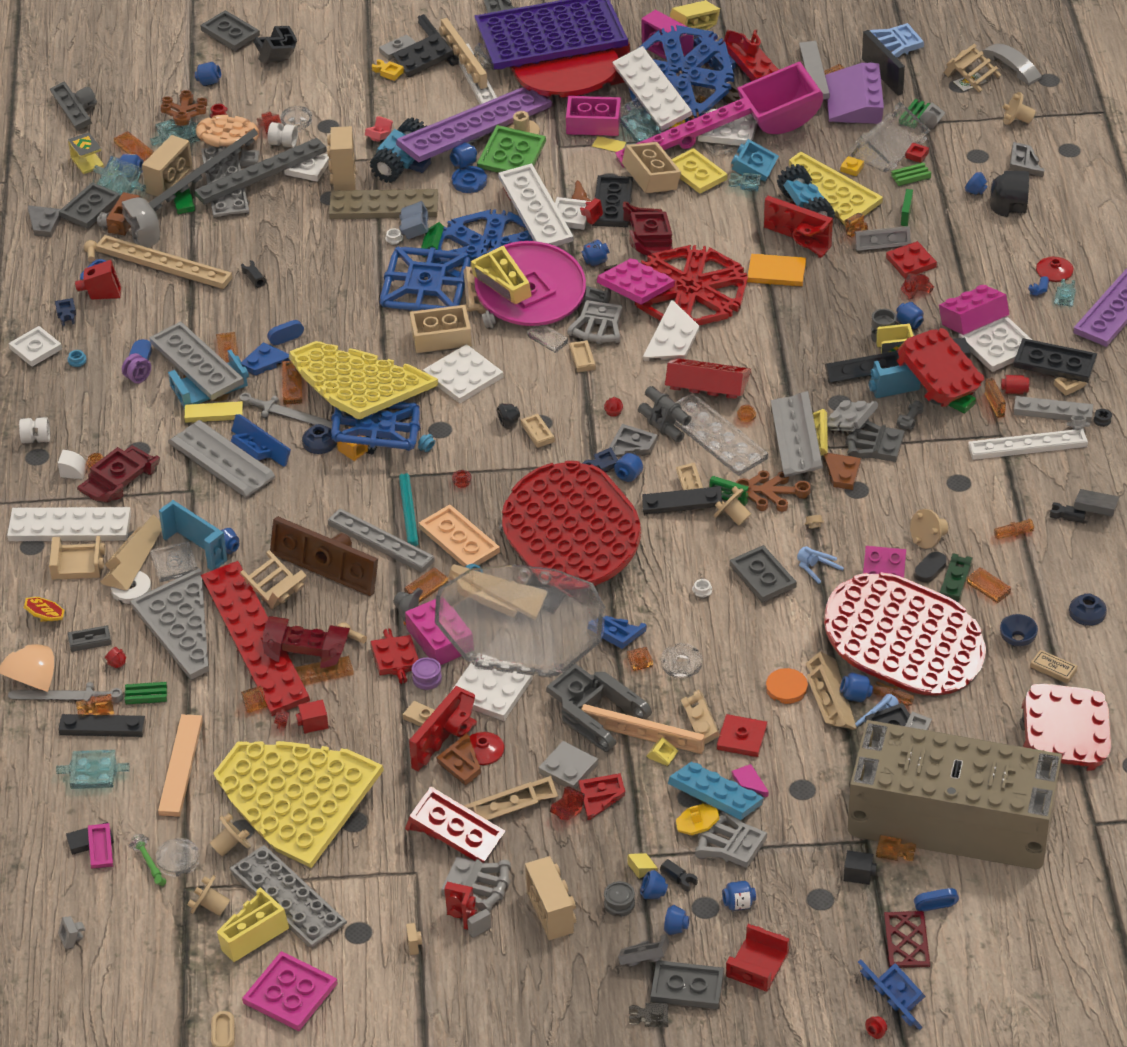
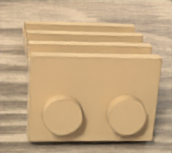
[943,44,1001,92]
[240,550,307,610]

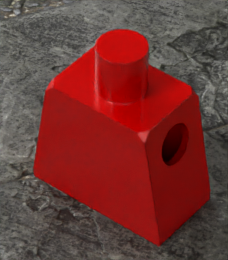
[75,260,121,300]

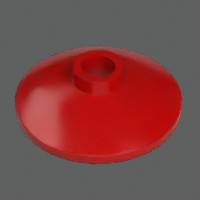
[1036,256,1074,282]
[469,732,504,765]

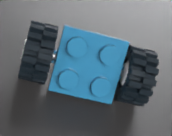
[370,117,427,183]
[777,164,835,219]

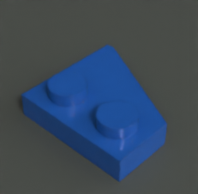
[241,342,291,376]
[590,615,647,649]

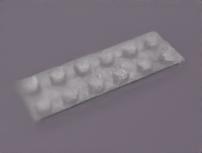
[675,393,768,476]

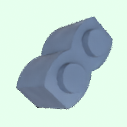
[399,201,429,239]

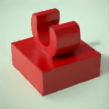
[580,198,603,224]

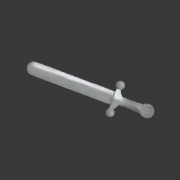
[240,393,333,429]
[8,682,123,708]

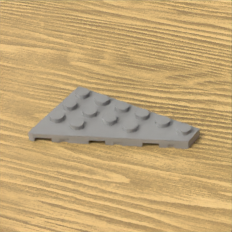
[130,568,209,680]

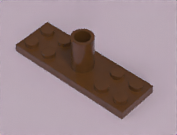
[270,516,378,596]

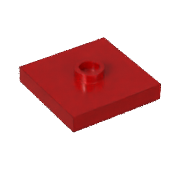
[717,714,768,757]

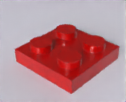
[886,241,937,279]

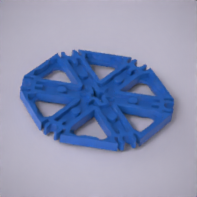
[629,25,735,122]
[433,209,534,278]

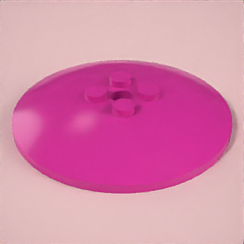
[474,241,586,326]

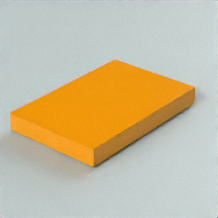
[748,254,806,286]

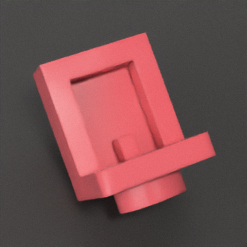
[365,116,393,142]

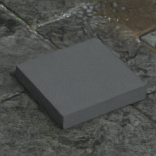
[1074,489,1120,516]

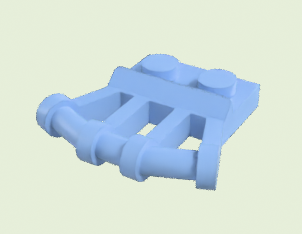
[870,23,924,58]

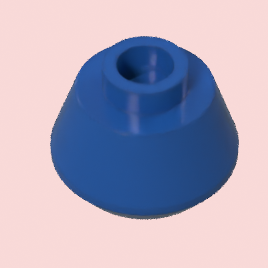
[965,172,988,195]
[221,528,240,554]
[640,870,668,899]
[664,905,690,935]

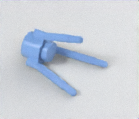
[797,546,844,584]
[855,694,899,727]

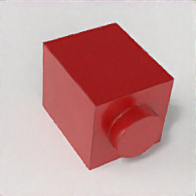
[296,699,329,734]

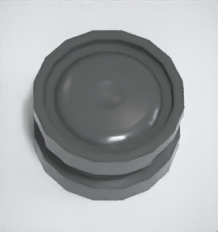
[604,881,635,917]

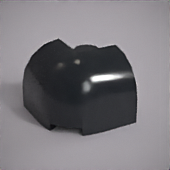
[254,26,297,63]
[990,171,1029,217]

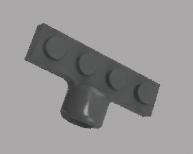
[50,81,97,131]

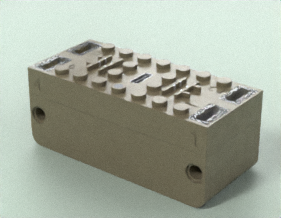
[848,720,1062,869]

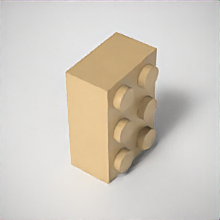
[327,126,356,191]
[142,135,193,196]
[622,142,681,193]
[410,305,472,353]
[525,856,576,940]

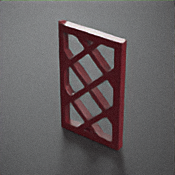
[884,911,931,968]

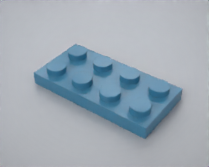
[668,762,764,820]

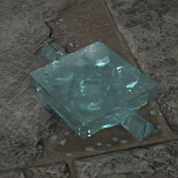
[620,102,669,143]
[150,119,200,145]
[93,155,146,195]
[56,750,130,789]

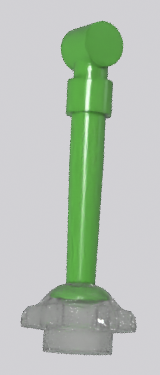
[129,834,166,886]

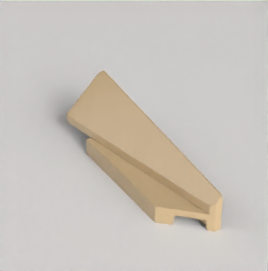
[100,514,162,590]
[464,776,558,821]

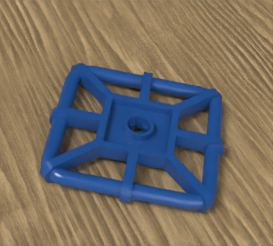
[380,246,471,311]
[331,402,420,451]

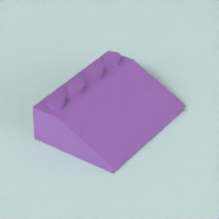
[825,62,884,124]

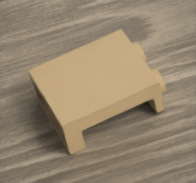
[49,536,106,580]

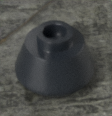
[497,403,520,429]

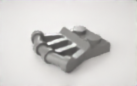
[567,300,623,344]
[695,811,767,868]
[441,857,511,912]

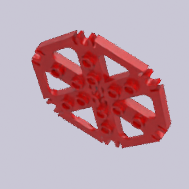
[634,245,748,326]

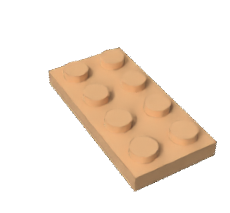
[419,505,500,567]

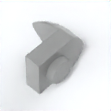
[920,103,945,129]

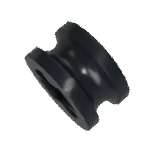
[1094,409,1112,427]

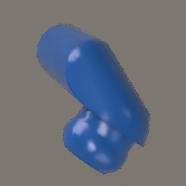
[1028,276,1049,296]

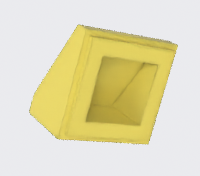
[646,737,679,766]
[628,853,658,879]

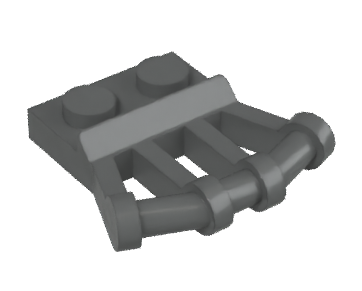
[845,419,905,462]

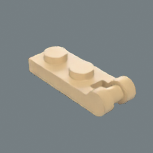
[464,266,486,314]
[681,689,721,745]

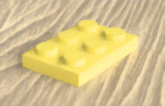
[671,148,728,194]

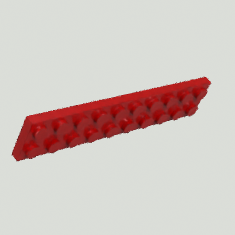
[201,561,310,716]

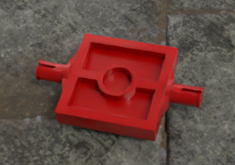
[370,628,419,684]

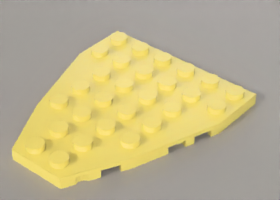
[289,341,438,419]
[213,741,384,868]

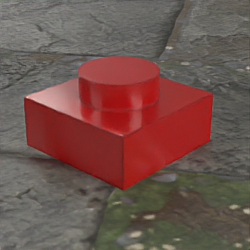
[905,143,929,163]

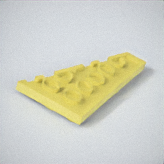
[789,152,883,228]

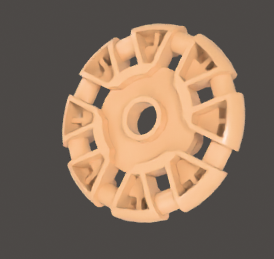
[196,115,259,148]

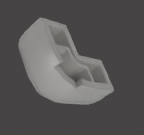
[122,197,161,248]

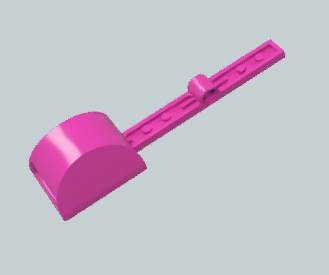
[615,62,823,168]

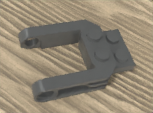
[546,663,652,752]

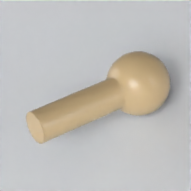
[84,240,97,263]
[337,622,367,644]

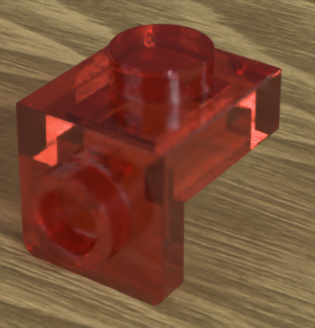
[257,111,281,136]
[901,274,934,299]
[550,786,585,820]

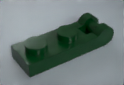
[940,553,973,602]

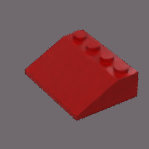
[665,358,751,399]

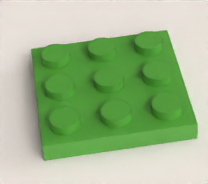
[477,125,546,173]

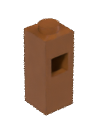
[106,192,140,236]

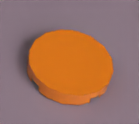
[766,668,808,704]

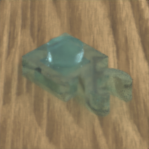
[729,173,761,191]
[1054,279,1076,307]

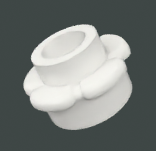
[385,228,403,245]
[692,579,712,598]

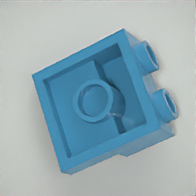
[731,139,779,181]

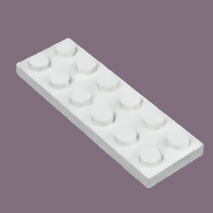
[612,46,692,131]
[499,164,573,246]
[7,507,131,541]

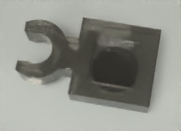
[629,1003,668,1027]

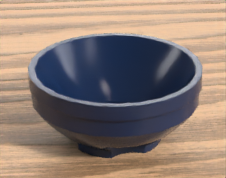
[302,424,337,454]
[1069,593,1107,626]
[1000,614,1038,646]

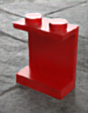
[726,924,790,992]

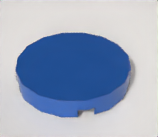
[452,166,487,193]

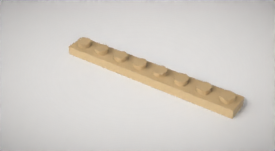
[96,235,232,289]

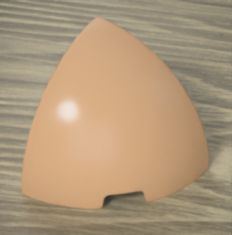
[0,644,54,692]

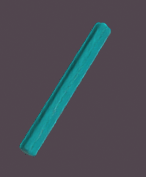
[399,473,418,547]

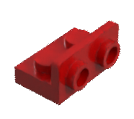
[444,881,477,930]

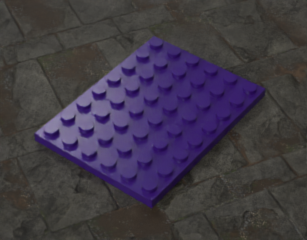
[474,0,628,70]

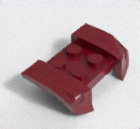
[623,202,673,256]
[77,445,160,502]
[263,616,350,668]

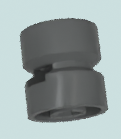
[871,308,896,342]

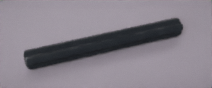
[418,14,459,66]

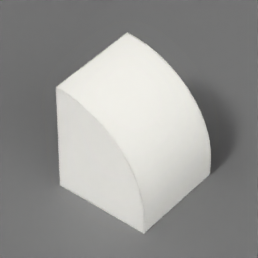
[58,450,88,479]

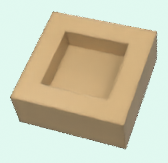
[406,923,422,955]

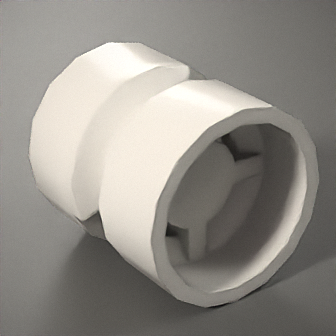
[268,122,298,148]
[19,417,50,444]

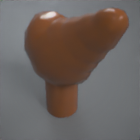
[571,180,592,201]

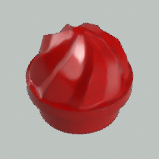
[604,397,623,417]
[104,647,126,668]

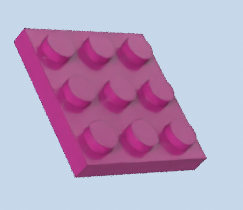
[597,258,675,304]
[242,951,338,1031]

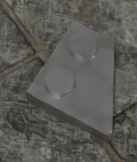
[28,205,61,237]

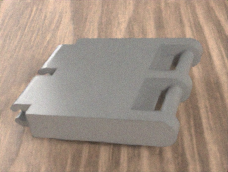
[827,400,878,431]

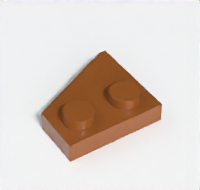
[823,453,861,490]
[436,733,481,786]

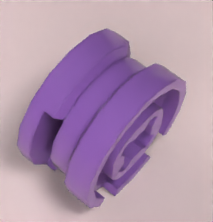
[122,353,152,384]
[412,657,442,690]

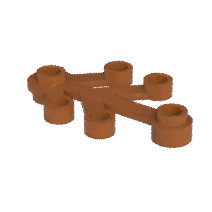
[160,90,207,126]
[736,470,811,512]

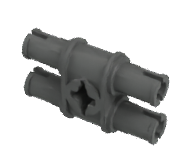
[638,386,692,442]

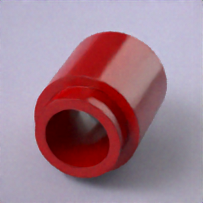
[1001,375,1029,395]

